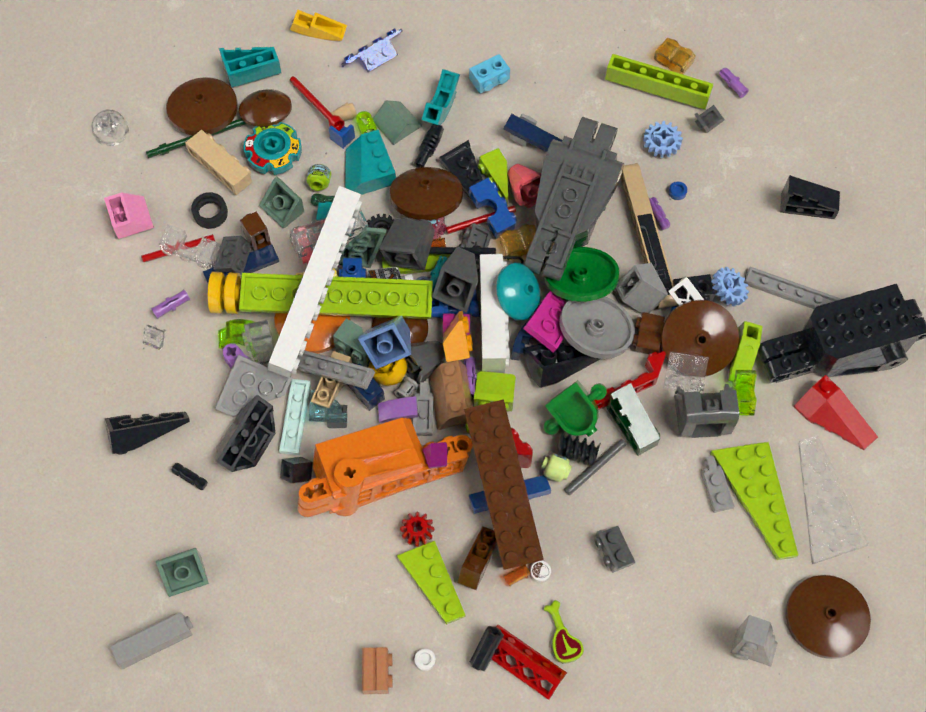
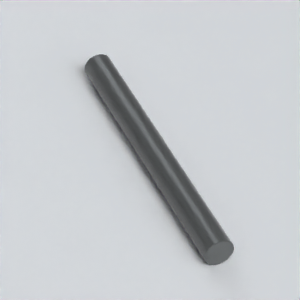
[565,439,627,495]

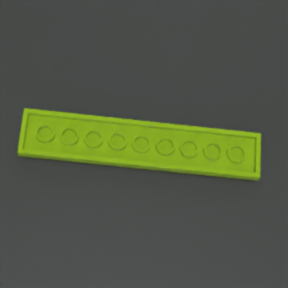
[239,273,433,319]

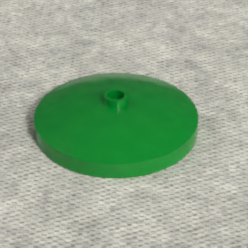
[544,247,619,302]

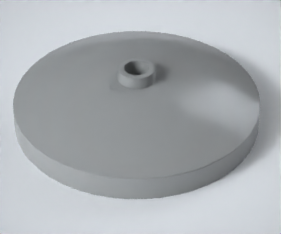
[560,296,635,359]

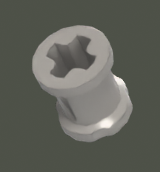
[394,376,419,398]

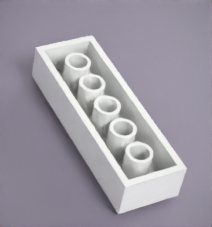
[479,254,510,373]

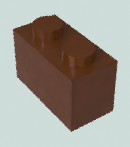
[240,211,271,251]

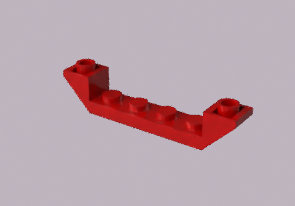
[594,351,666,410]

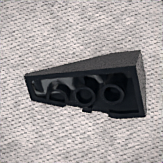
[523,343,600,388]
[104,412,190,455]

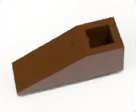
[457,526,497,590]

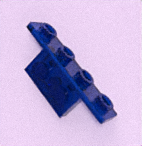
[341,28,403,72]

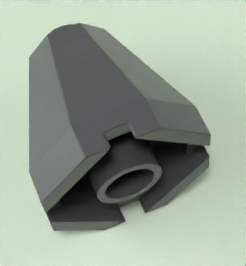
[405,341,446,384]

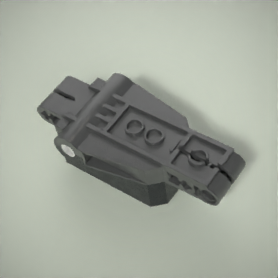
[524,117,624,281]

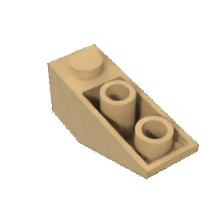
[311,351,352,409]

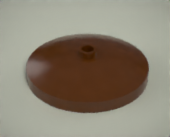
[166,77,238,136]
[390,167,463,220]
[661,299,739,377]
[786,575,871,659]

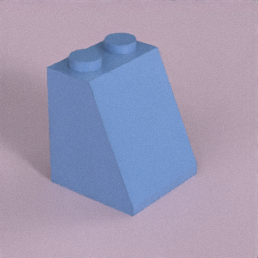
[358,315,411,369]

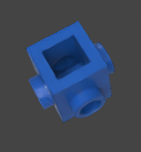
[339,258,366,278]

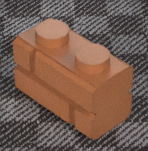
[362,647,393,695]

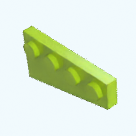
[397,541,466,625]

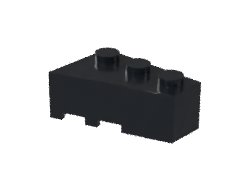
[780,175,840,219]

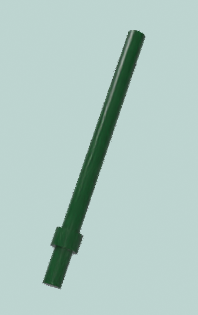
[146,118,247,158]

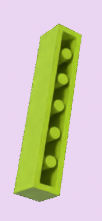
[605,54,713,110]

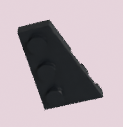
[439,140,483,199]

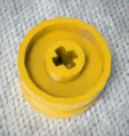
[208,272,241,314]

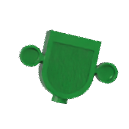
[544,380,607,437]

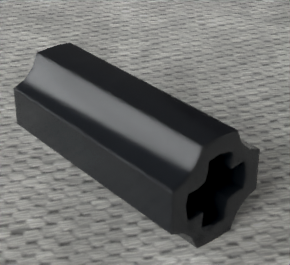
[469,626,504,671]

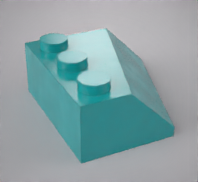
[345,129,396,195]

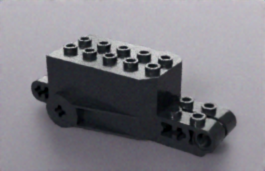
[758,284,926,383]

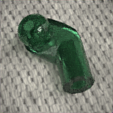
[311,193,335,206]

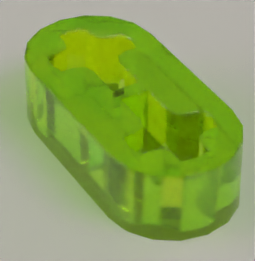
[356,111,377,134]

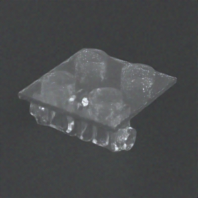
[663,352,709,394]

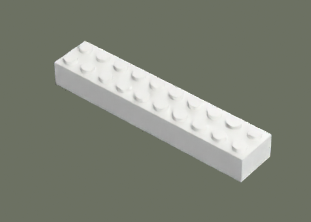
[268,186,362,378]

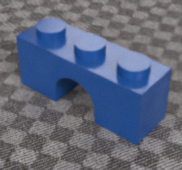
[468,178,517,239]

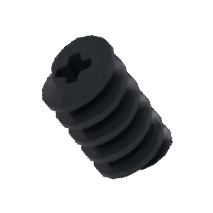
[557,431,601,466]

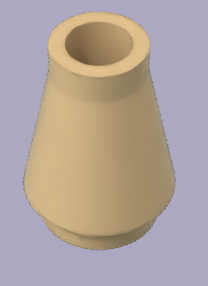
[331,102,357,120]

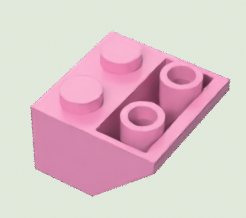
[104,193,154,239]

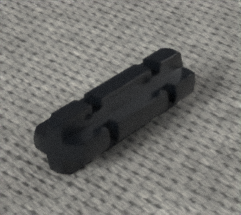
[171,463,208,490]

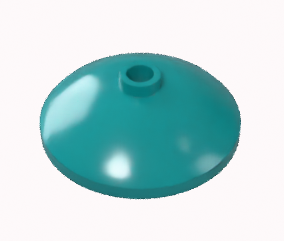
[496,263,540,320]

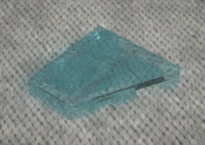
[309,390,347,422]

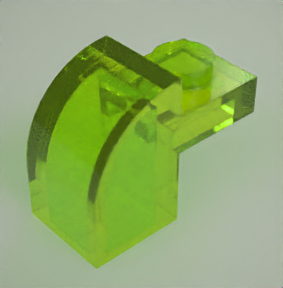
[218,319,262,349]
[732,370,757,416]

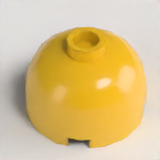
[368,357,407,386]

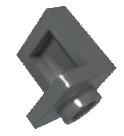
[694,105,725,133]

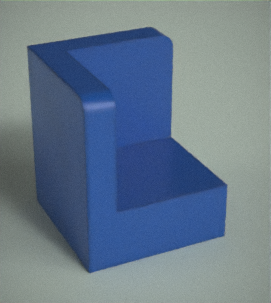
[329,124,355,149]

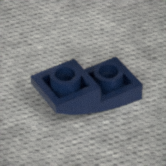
[511,320,534,361]

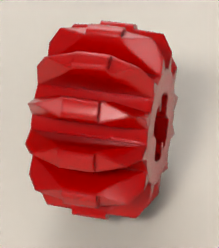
[400,511,435,547]

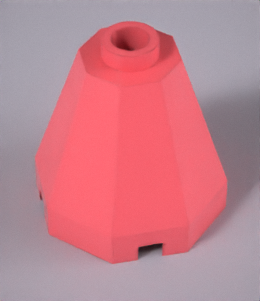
[507,164,542,208]

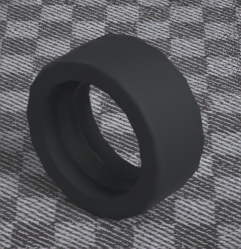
[191,192,228,229]

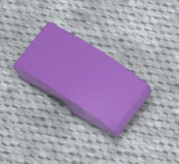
[378,396,418,423]

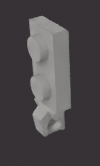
[413,382,434,436]
[703,456,734,513]

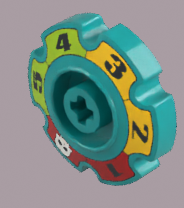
[244,122,302,175]

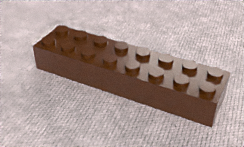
[464,399,544,570]

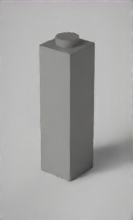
[110,612,193,669]

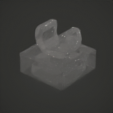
[143,325,166,350]

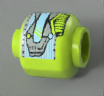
[306,164,331,191]

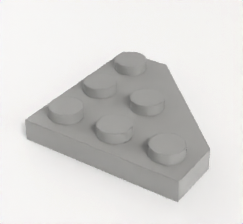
[215,354,293,416]

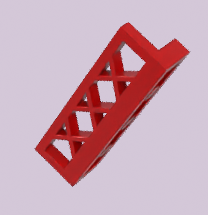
[492,625,567,700]

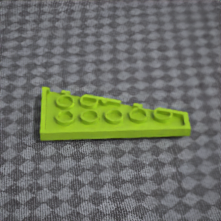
[710,442,799,560]

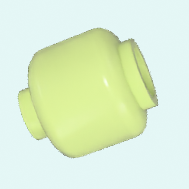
[541,453,572,482]

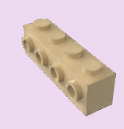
[185,130,252,195]

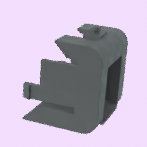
[674,384,739,438]

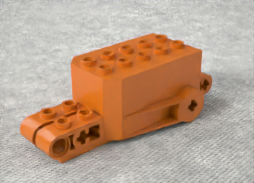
[298,418,473,517]

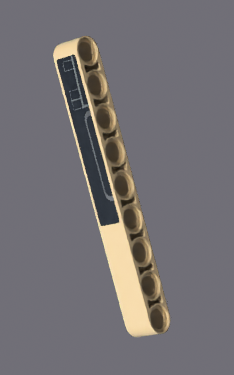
[620,163,677,309]

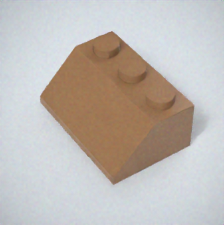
[429,360,473,430]

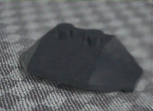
[215,395,276,472]

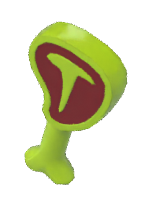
[544,600,584,664]

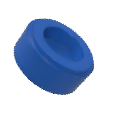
[669,181,688,200]

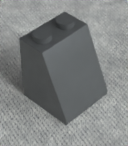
[379,218,435,270]
[432,246,478,313]

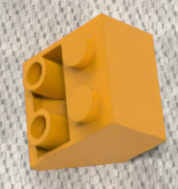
[443,311,473,362]

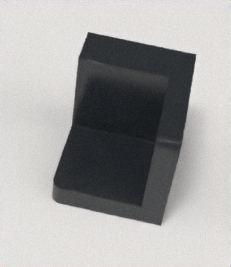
[280,457,313,483]

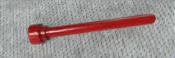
[290,76,345,131]

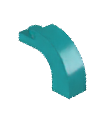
[421,69,460,125]

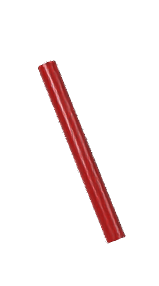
[445,205,516,234]
[141,234,215,262]

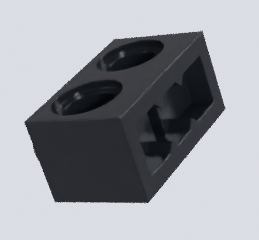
[673,274,715,307]

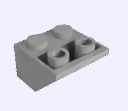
[616,263,668,313]

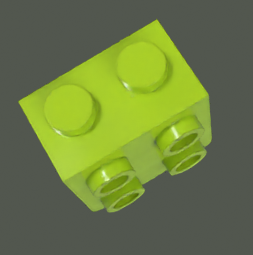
[474,371,516,411]

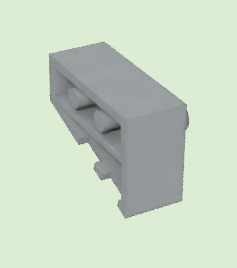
[731,615,778,667]

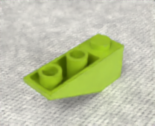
[478,148,508,205]
[728,321,763,386]

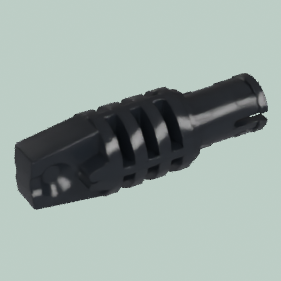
[413,124,444,168]

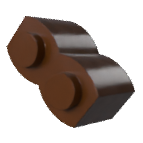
[632,312,665,354]

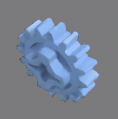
[643,121,683,158]
[711,267,749,307]

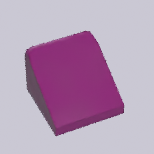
[423,442,447,468]

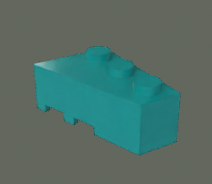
[219,47,281,87]

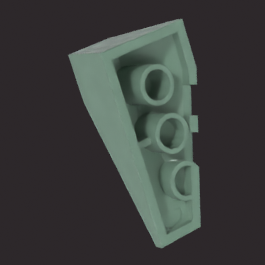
[338,227,386,268]

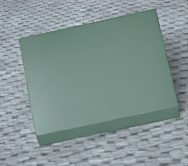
[372,100,422,145]
[259,176,304,228]
[156,548,209,597]

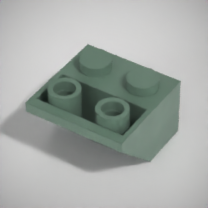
[333,318,369,368]

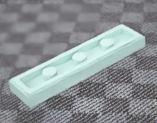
[279,379,311,455]

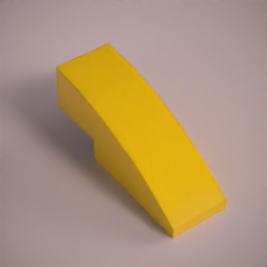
[290,9,347,41]

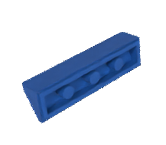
[469,475,551,514]

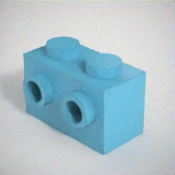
[469,54,510,94]

